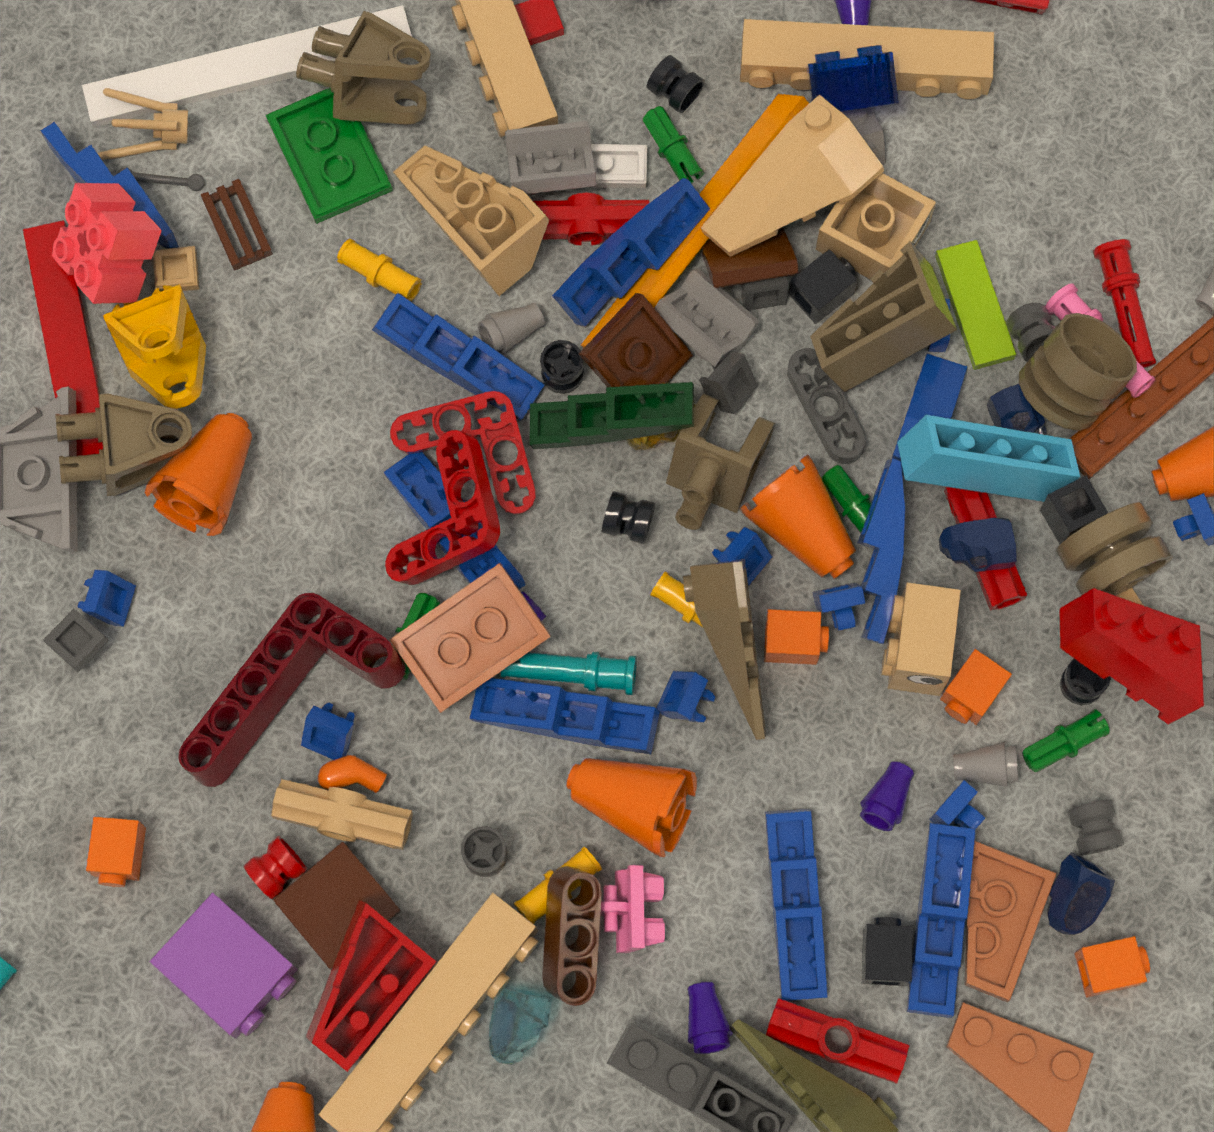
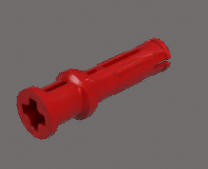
[1093,239,1156,368]

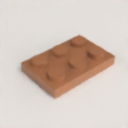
[389,562,551,713]

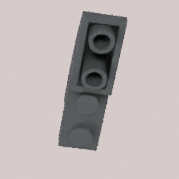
[606,1023,795,1132]

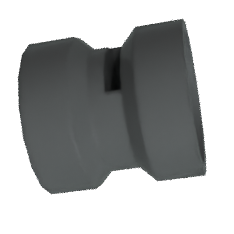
[1007,302,1056,362]
[1068,800,1124,856]
[461,826,508,877]

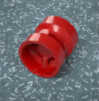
[243,836,307,900]

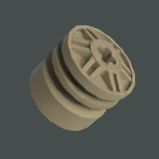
[1019,313,1137,431]

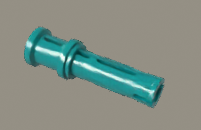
[501,652,637,695]

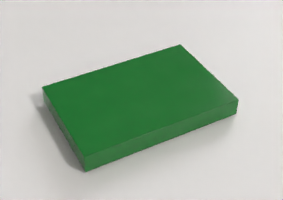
[266,88,393,224]

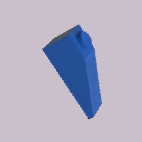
[892,354,967,476]

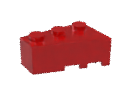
[1059,588,1204,725]
[306,900,437,1072]

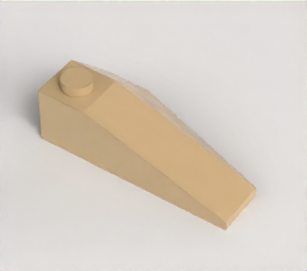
[701,95,884,257]
[393,146,549,296]

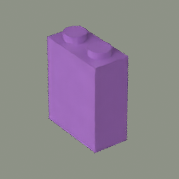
[149,892,298,1038]

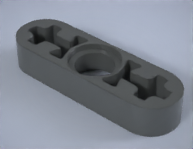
[787,348,866,464]

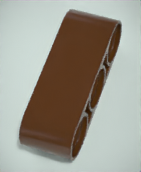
[542,866,602,1006]

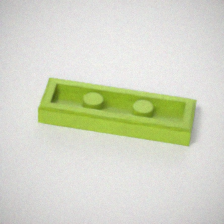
[935,240,1016,370]

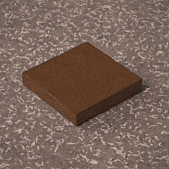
[700,227,798,288]
[579,293,693,387]
[273,842,401,970]

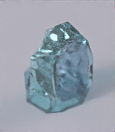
[489,987,553,1065]

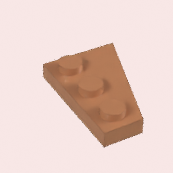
[965,841,1057,1003]
[946,1002,1094,1132]

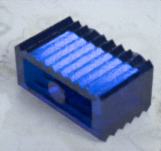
[806,45,899,111]

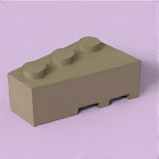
[810,241,957,392]

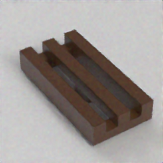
[200,179,273,271]

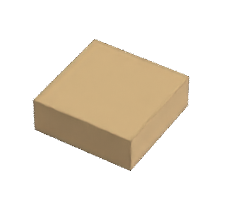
[153,246,199,292]

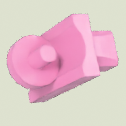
[600,865,665,953]

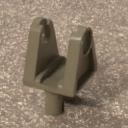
[296,11,431,125]
[55,393,192,496]
[666,394,775,530]

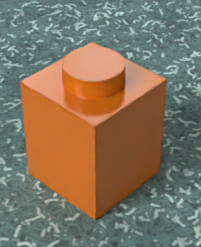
[764,609,829,665]
[940,649,1012,725]
[86,817,146,887]
[1074,936,1150,998]

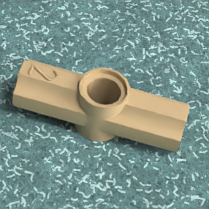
[271,779,413,850]

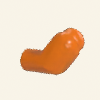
[318,755,387,793]

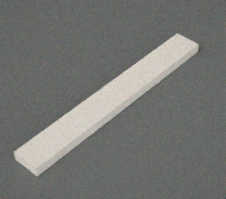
[82,5,412,128]

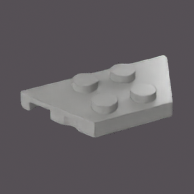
[0,387,78,553]

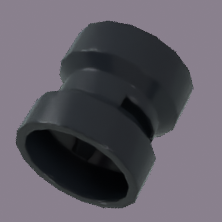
[646,55,705,113]
[540,340,584,394]
[601,491,656,544]
[1060,659,1111,706]

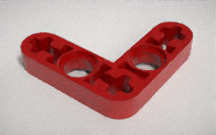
[390,391,536,515]
[385,430,501,585]

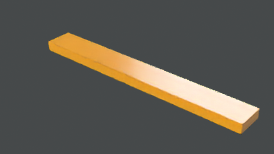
[581,94,809,349]

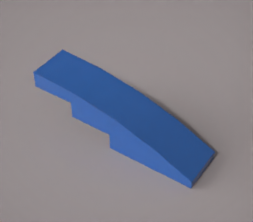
[40,122,179,249]
[552,178,710,327]
[372,293,544,421]
[384,452,526,590]
[857,458,905,644]
[470,678,660,755]
[765,809,828,1001]
[906,823,976,1018]

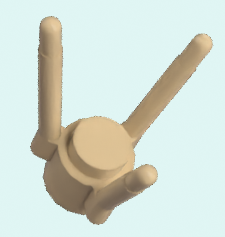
[97,88,188,160]

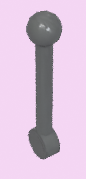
[117,167,205,192]

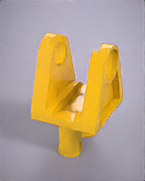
[103,284,206,409]

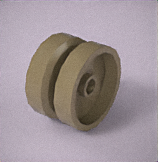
[1056,502,1173,595]

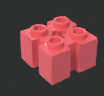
[51,183,162,304]

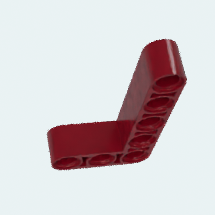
[178,593,406,787]

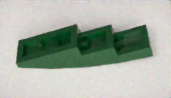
[529,382,694,449]

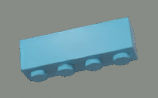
[897,415,1080,502]

